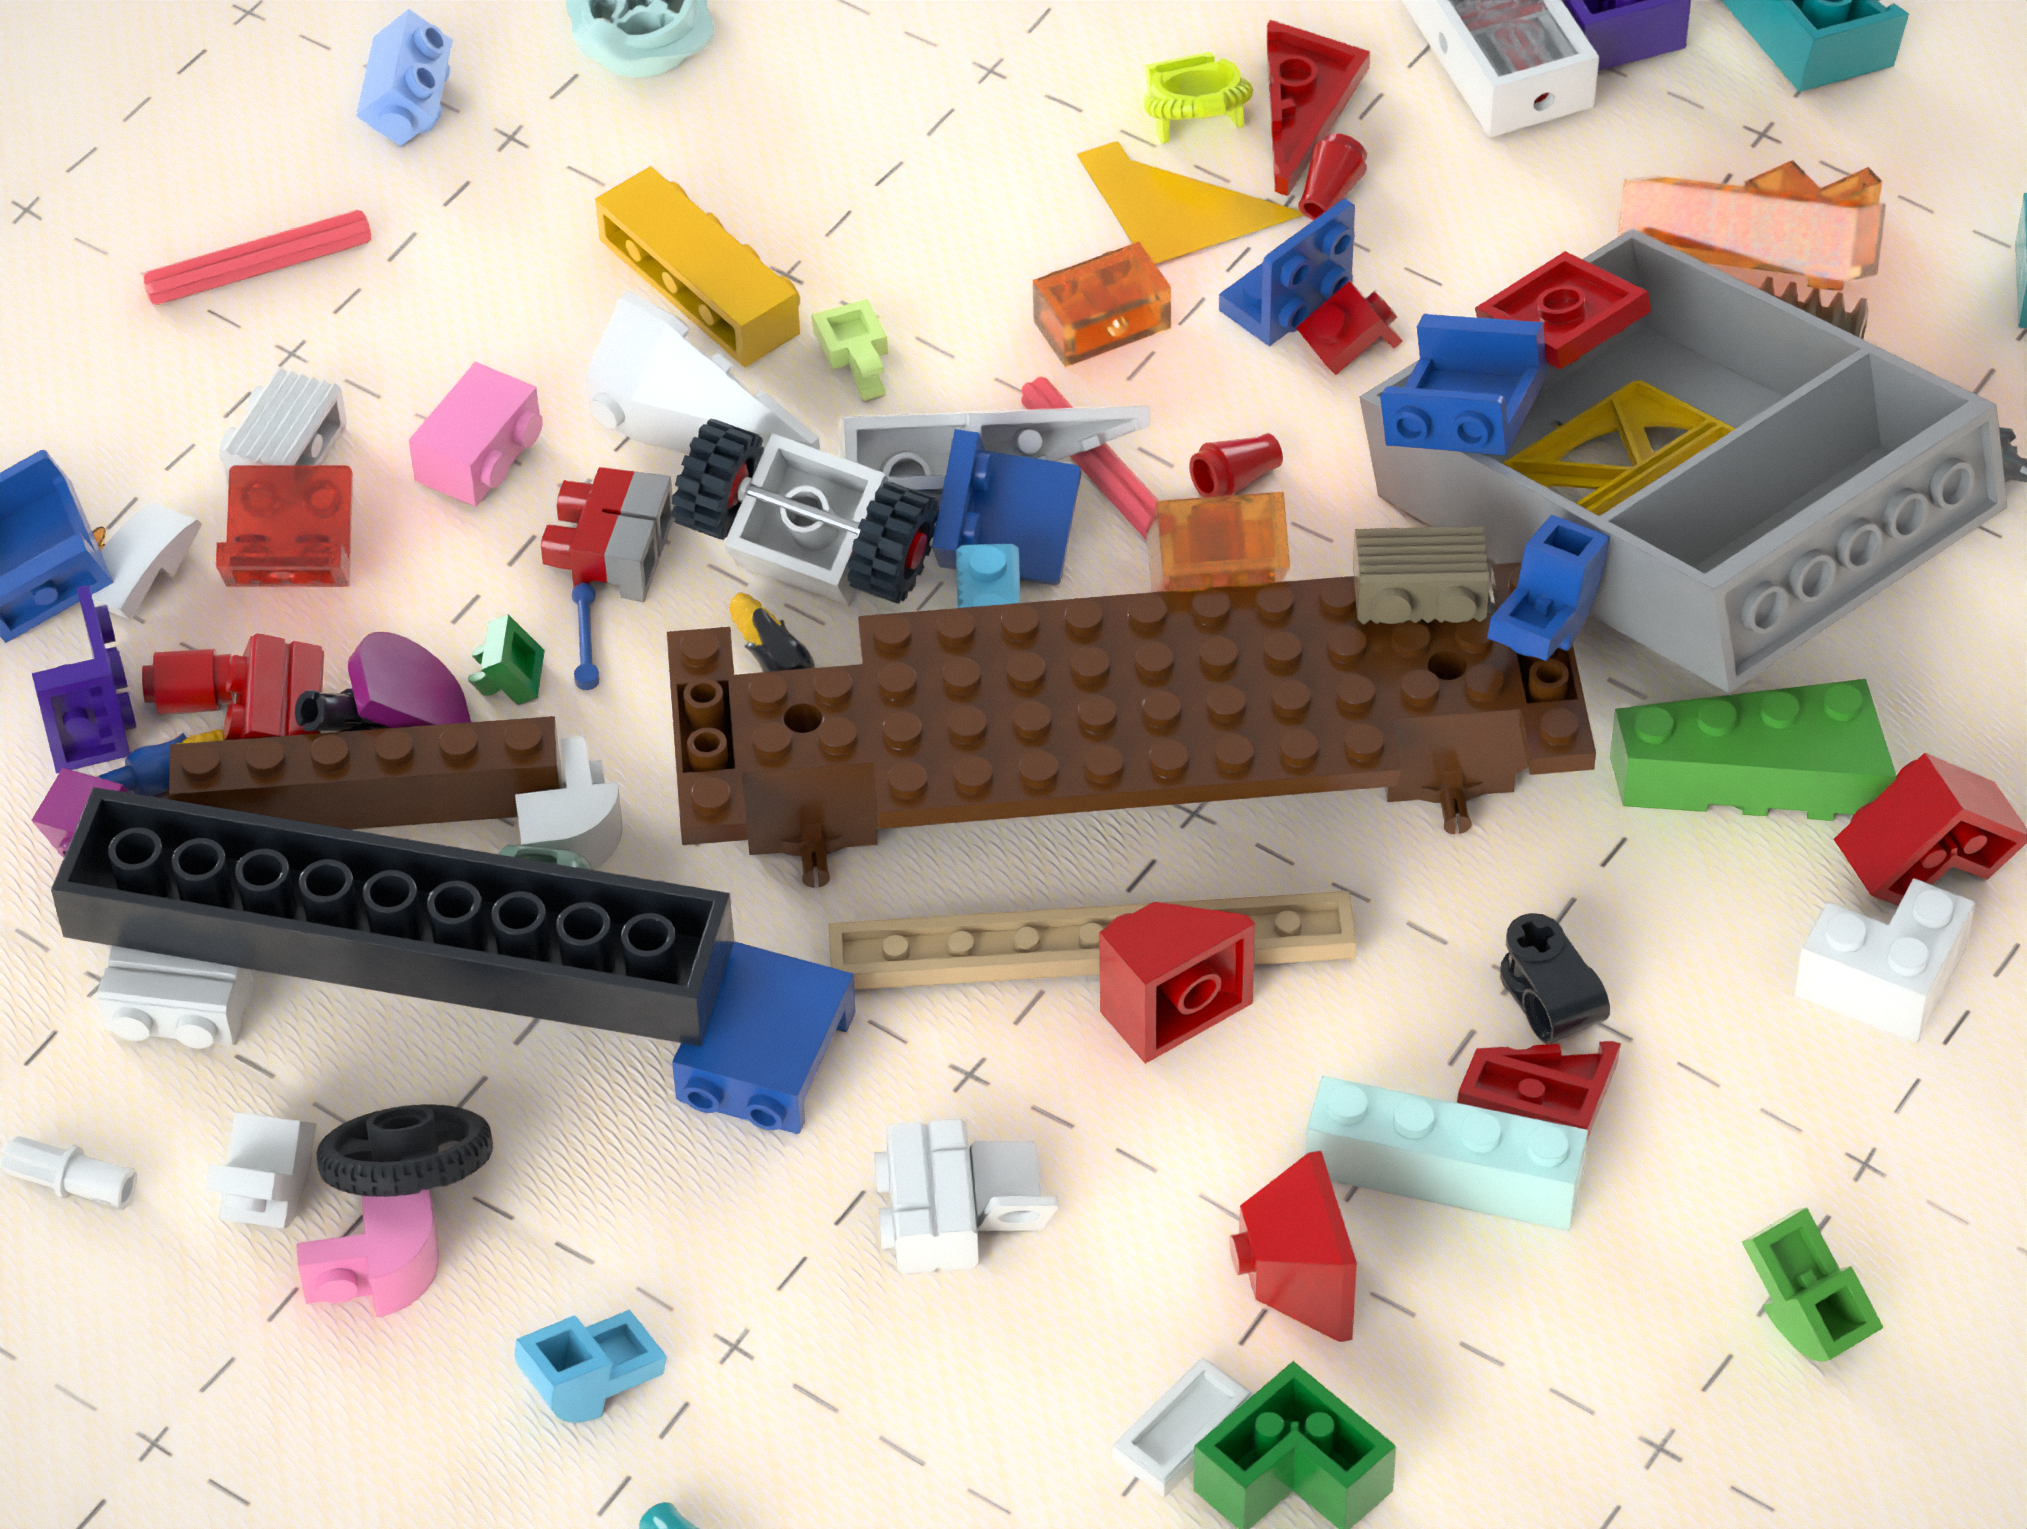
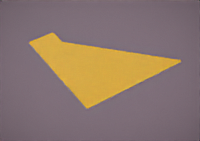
[1077,141,1305,267]

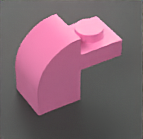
[296,1189,439,1317]

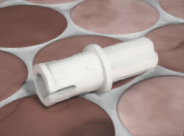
[1,1136,137,1210]

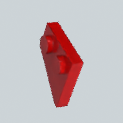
[1456,1041,1621,1140]

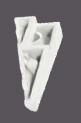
[838,405,1150,507]

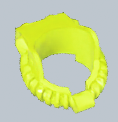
[1143,51,1253,144]

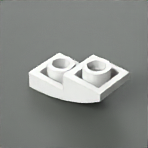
[92,502,203,620]

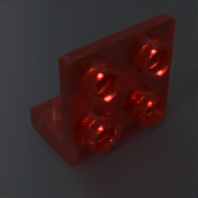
[216,465,353,587]

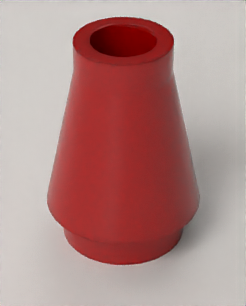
[1298,133,1367,220]
[1189,433,1283,501]

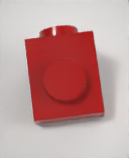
[1296,281,1403,375]

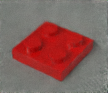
[1475,251,1651,370]

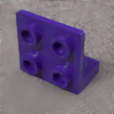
[31,585,137,774]

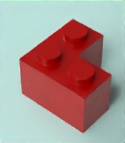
[1833,752,2027,906]

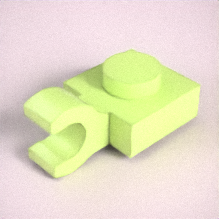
[811,299,889,401]

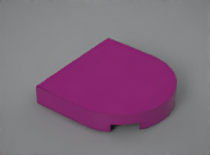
[348,632,471,728]

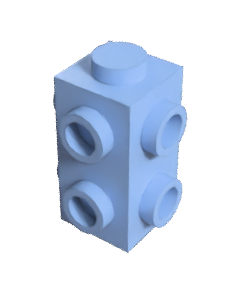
[356,9,453,147]

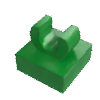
[468,614,545,705]

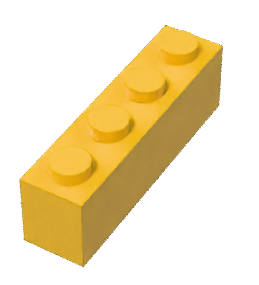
[595,166,801,368]

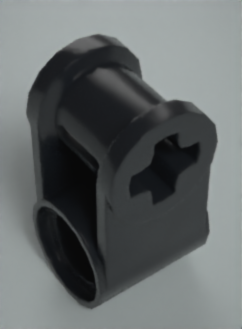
[1500,913,1610,1044]

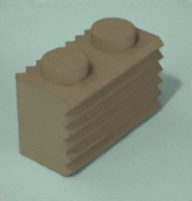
[1353,526,1490,624]

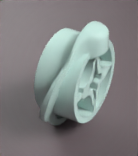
[565,0,714,78]

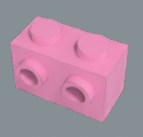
[409,362,543,507]

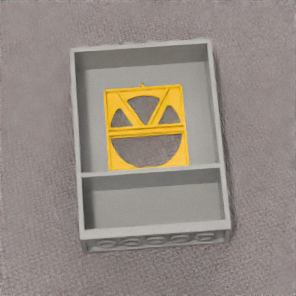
[1359,228,2007,693]

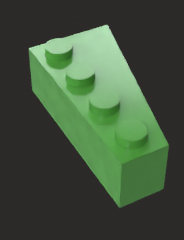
[1610,678,1897,821]

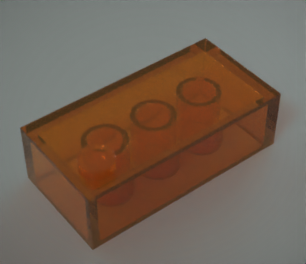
[1617,175,1886,290]

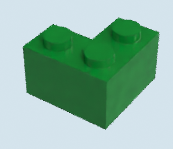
[1193,1361,1396,1529]

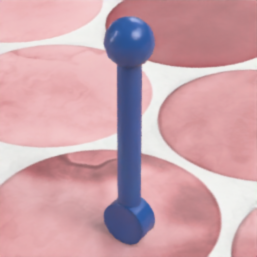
[571,582,600,690]

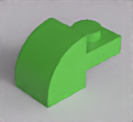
[1741,1207,1884,1362]

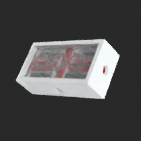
[1401,0,1599,138]

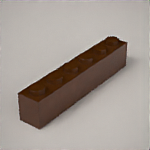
[169,716,562,830]

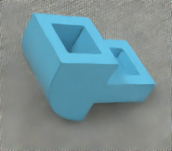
[514,1309,667,1423]

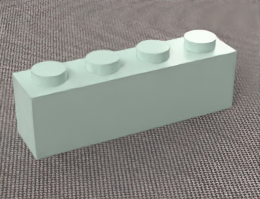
[1305,1075,1588,1231]

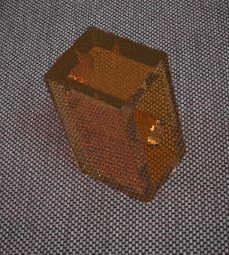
[1032,241,1171,367]

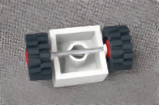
[671,418,939,606]

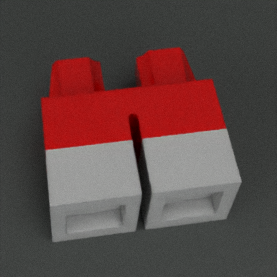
[540,467,674,602]

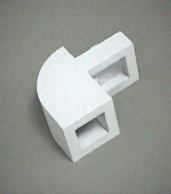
[515,736,623,870]
[205,1111,317,1229]

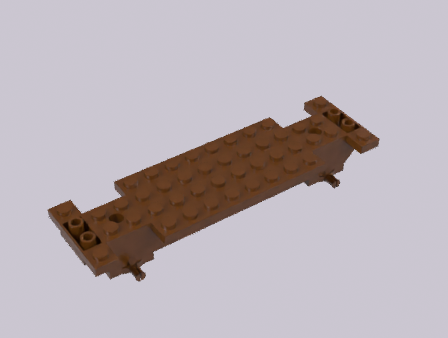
[666,562,1596,888]

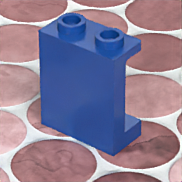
[1380,314,1548,455]
[0,449,114,643]
[672,941,856,1134]

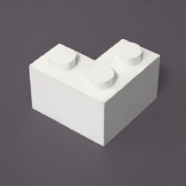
[1794,878,1975,1044]

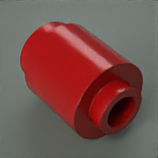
[142,648,236,715]

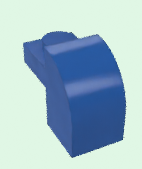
[1487,514,1610,661]

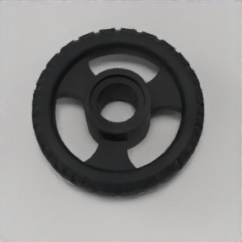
[316,1104,493,1197]

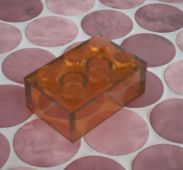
[1146,492,1290,592]

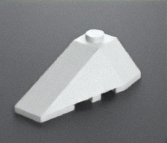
[585,290,820,455]

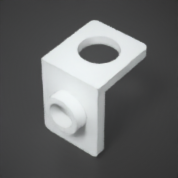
[969,1141,1059,1231]

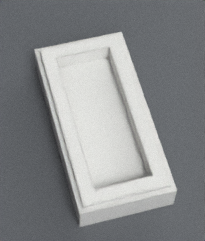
[1111,1356,1254,1498]

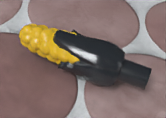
[729,592,815,672]

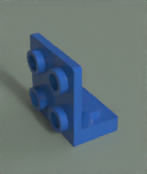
[1218,198,1355,347]
[932,429,1081,585]

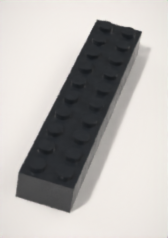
[51,787,735,1046]

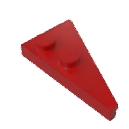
[1266,19,1371,196]

